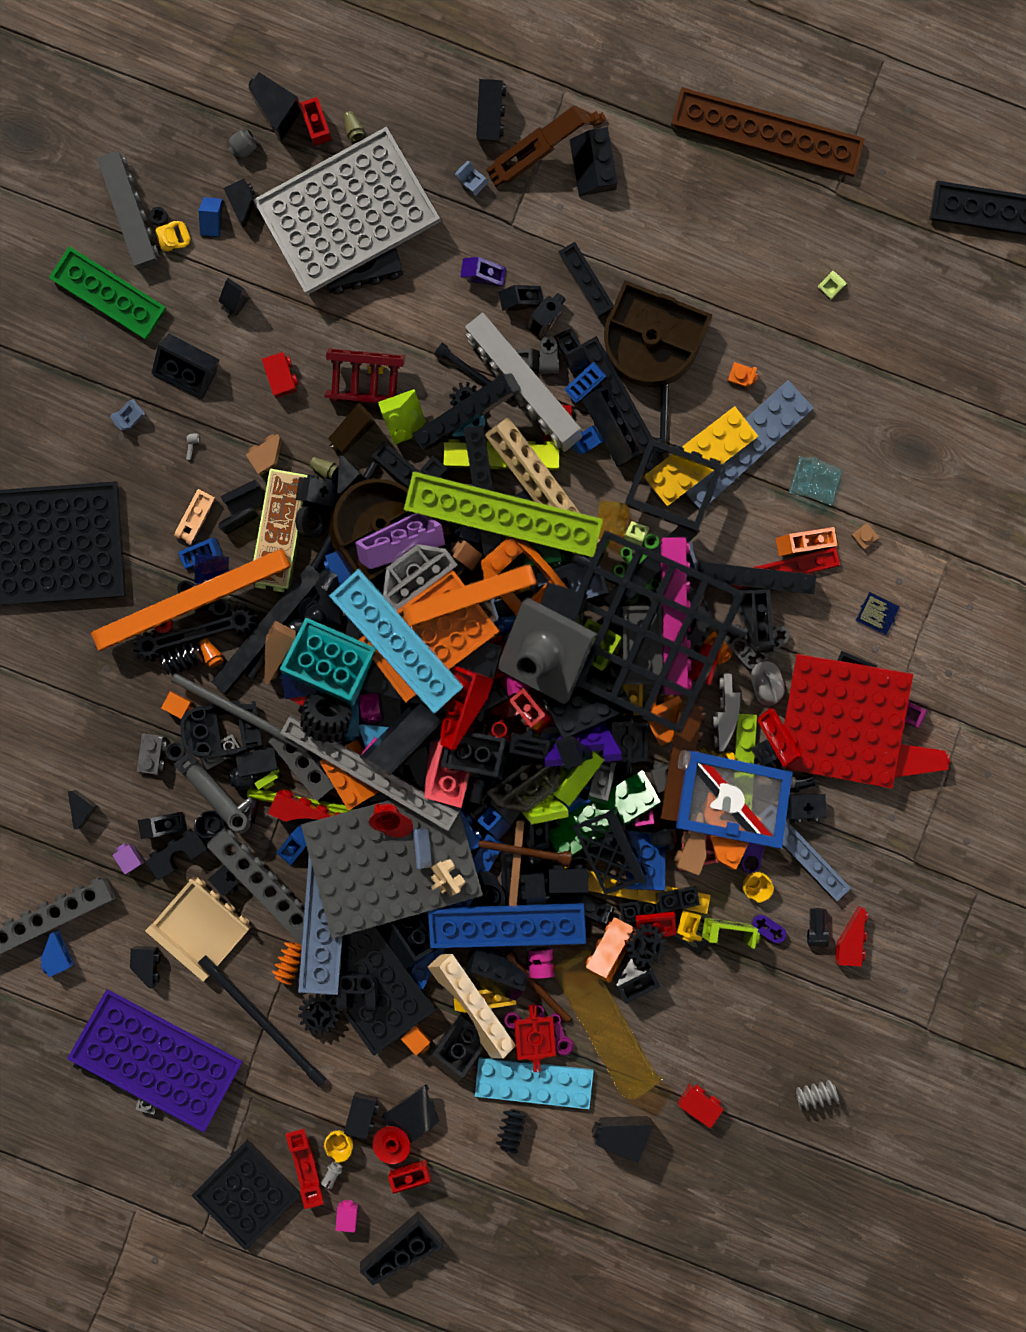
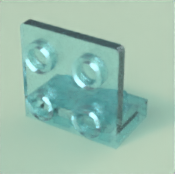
[789,457,842,505]

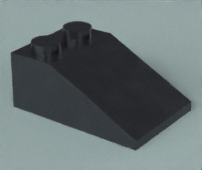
[441,731,510,780]
[426,1012,484,1082]

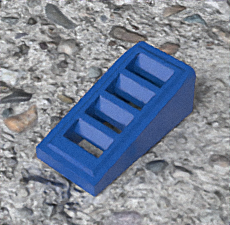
[564,362,606,403]
[178,538,223,570]

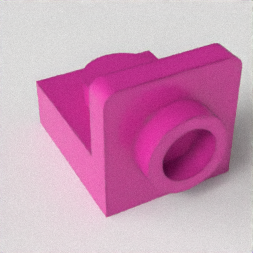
[359,693,383,725]

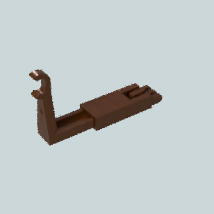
[486,106,606,187]

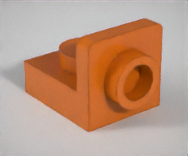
[727,362,759,389]
[703,631,733,665]

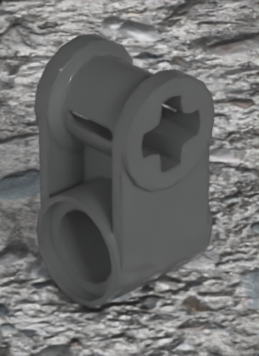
[539,336,559,375]

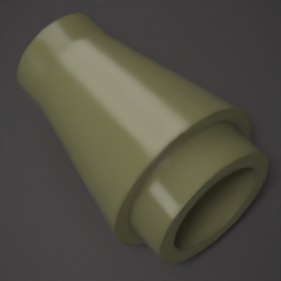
[343,111,365,142]
[309,457,339,480]

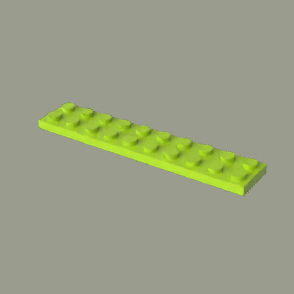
[404,471,603,557]

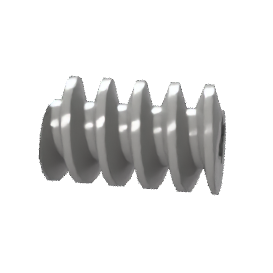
[796,1080,839,1112]

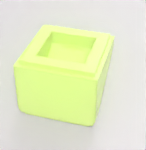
[818,271,847,300]
[624,521,649,546]

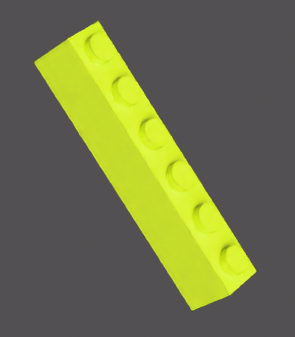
[444,439,559,471]

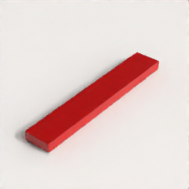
[727,547,841,593]

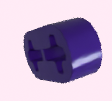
[752,914,786,943]

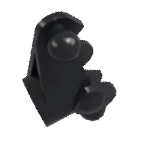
[298,570,343,631]

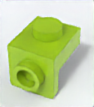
[254,766,281,790]

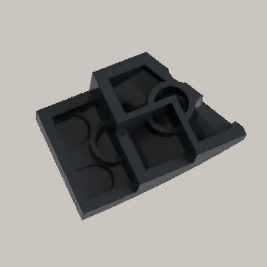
[381,1084,440,1143]

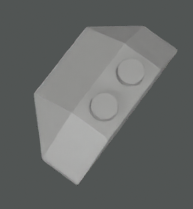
[383,544,457,611]

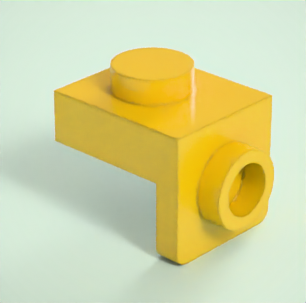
[676,910,703,942]

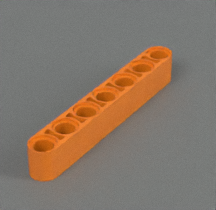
[402,565,537,626]

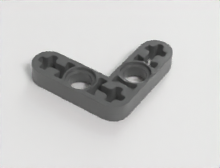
[718,626,790,669]

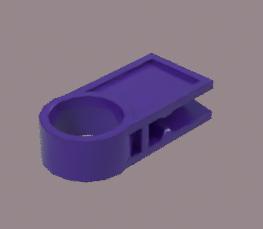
[741,843,764,873]

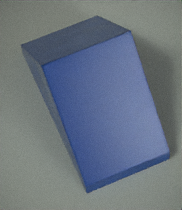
[198,197,223,237]

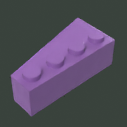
[355,513,445,569]

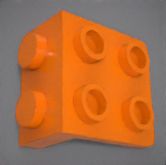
[647,695,682,745]

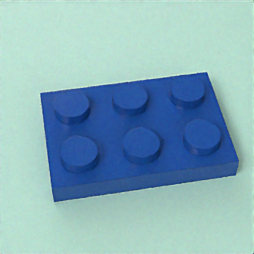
[626,831,665,891]

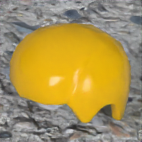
[742,872,774,903]
[324,1130,353,1163]

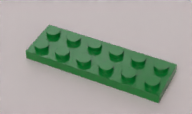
[49,246,167,340]
[549,770,663,858]

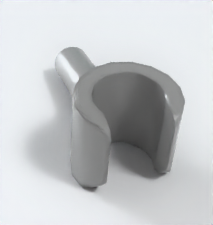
[186,433,199,460]

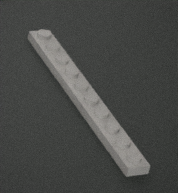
[280,716,459,831]

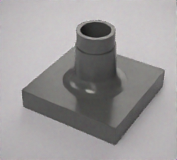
[497,598,597,704]

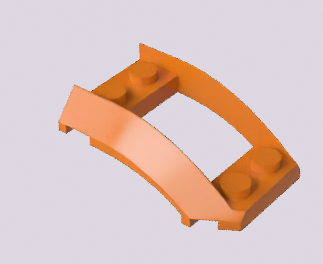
[481,536,567,616]

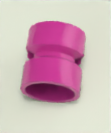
[528,948,555,978]

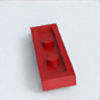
[757,708,801,767]

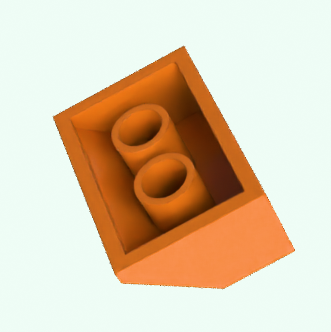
[319,740,382,811]

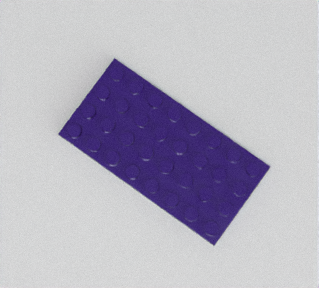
[67,989,243,1132]

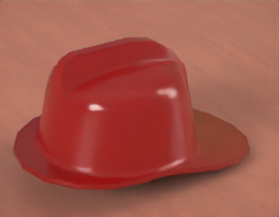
[369,803,413,837]

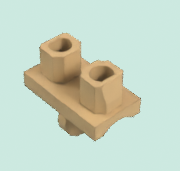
[431,859,465,897]

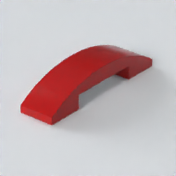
[285,1128,324,1209]

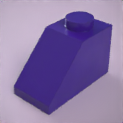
[460,257,506,286]

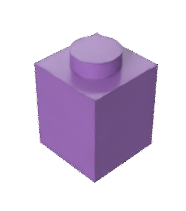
[112,843,145,874]

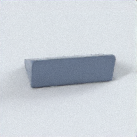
[413,828,432,869]

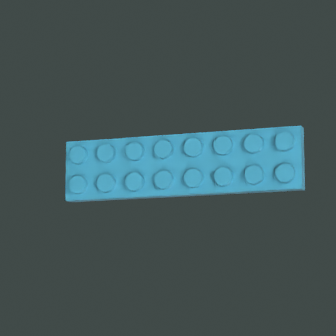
[330,569,463,713]

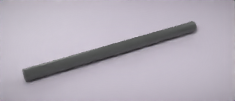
[171,673,309,753]

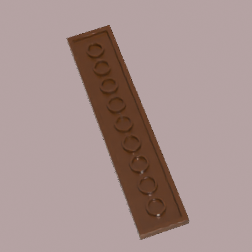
[671,87,865,177]

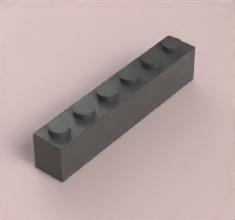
[97,151,160,270]

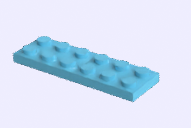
[474,1057,593,1109]

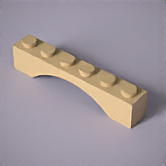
[428,954,516,1058]

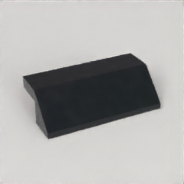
[360,703,443,776]

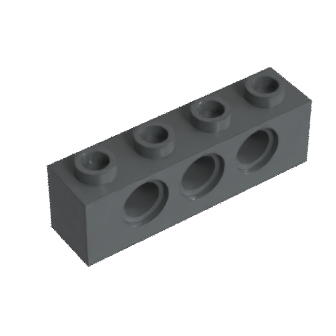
[269,736,334,801]

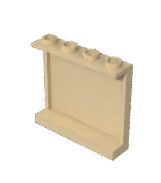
[145,877,252,982]

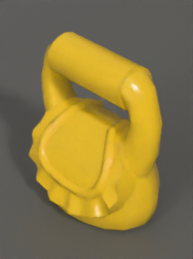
[155,221,191,252]

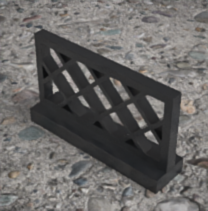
[573,806,648,895]

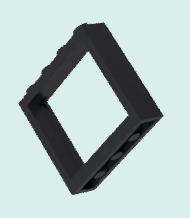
[625,438,723,533]

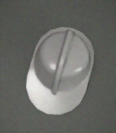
[751,661,785,706]

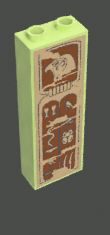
[253,469,307,592]

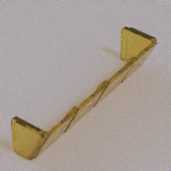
[554,949,663,1099]

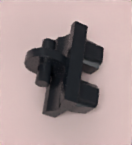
[750,739,786,779]

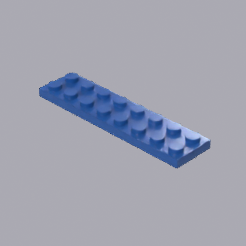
[428,903,586,948]

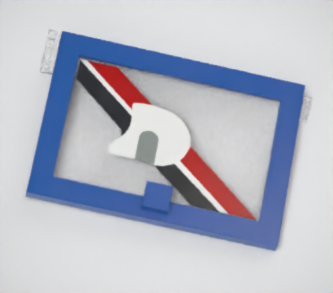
[676,750,796,849]

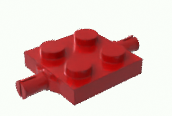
[514,1004,556,1072]

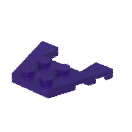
[545,723,622,767]

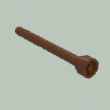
[478,840,572,867]
[504,950,571,1023]

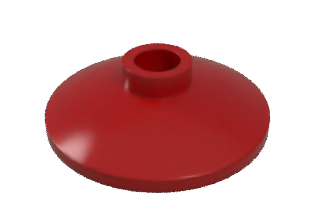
[372,1126,411,1164]

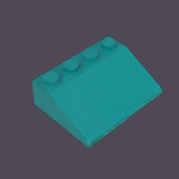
[280,618,376,706]

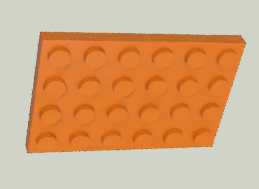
[359,569,500,702]

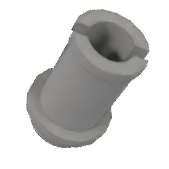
[321,1162,342,1189]

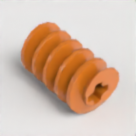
[271,942,302,985]

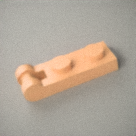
[174,489,216,545]

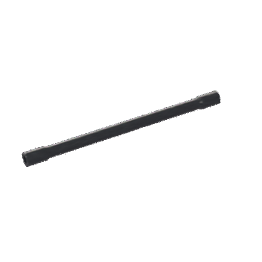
[198,955,326,1087]

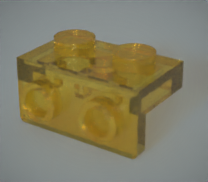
[597,500,629,541]

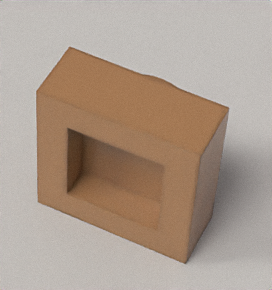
[851,523,879,550]

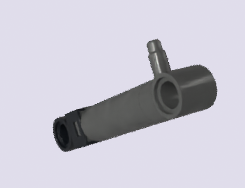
[165,742,253,834]

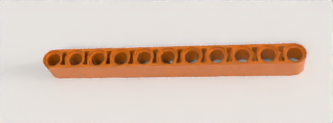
[90,549,291,651]

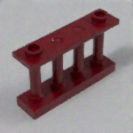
[324,348,405,403]

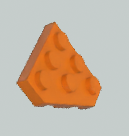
[699,791,761,871]

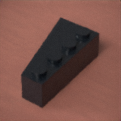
[520,870,550,951]
[360,1211,445,1285]

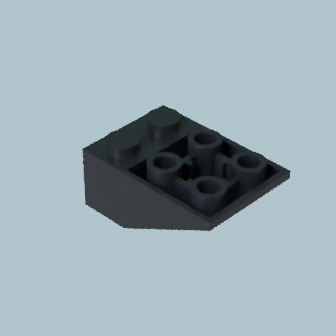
[613,952,661,1004]

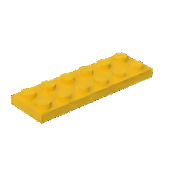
[643,406,758,507]

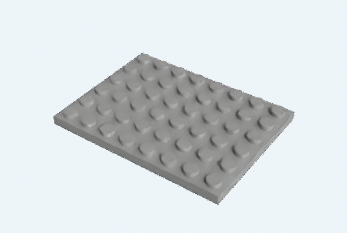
[253,126,441,296]

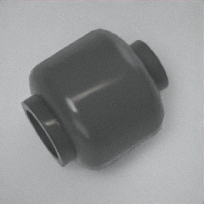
[229,129,258,158]

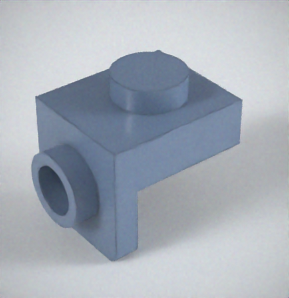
[455,161,489,196]
[110,399,145,431]

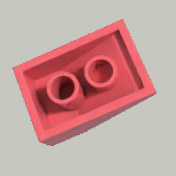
[425,741,470,808]

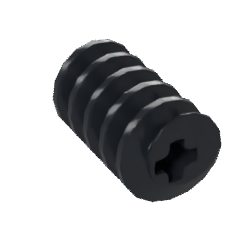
[161,643,205,676]
[495,1109,528,1154]

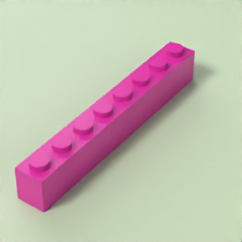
[661,538,691,695]

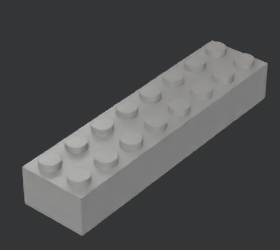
[465,312,582,452]

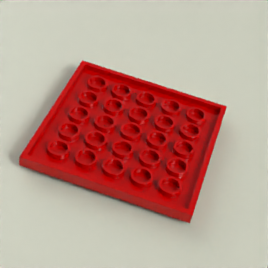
[784,653,914,789]

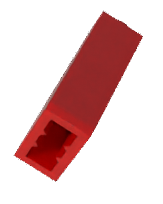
[895,744,950,777]

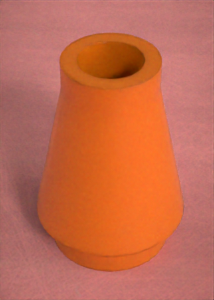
[198,638,223,668]

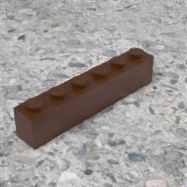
[660,703,706,821]

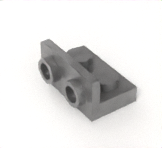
[137,733,168,775]

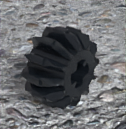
[449,382,477,406]

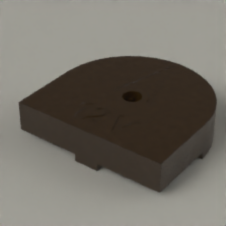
[604,280,713,387]
[329,479,415,583]

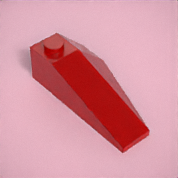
[440,666,494,750]

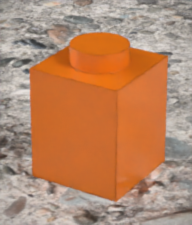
[161,691,194,719]
[400,1024,431,1056]

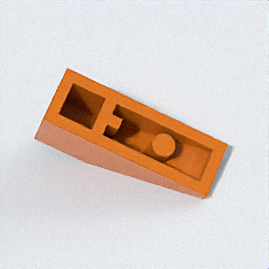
[775,527,838,557]

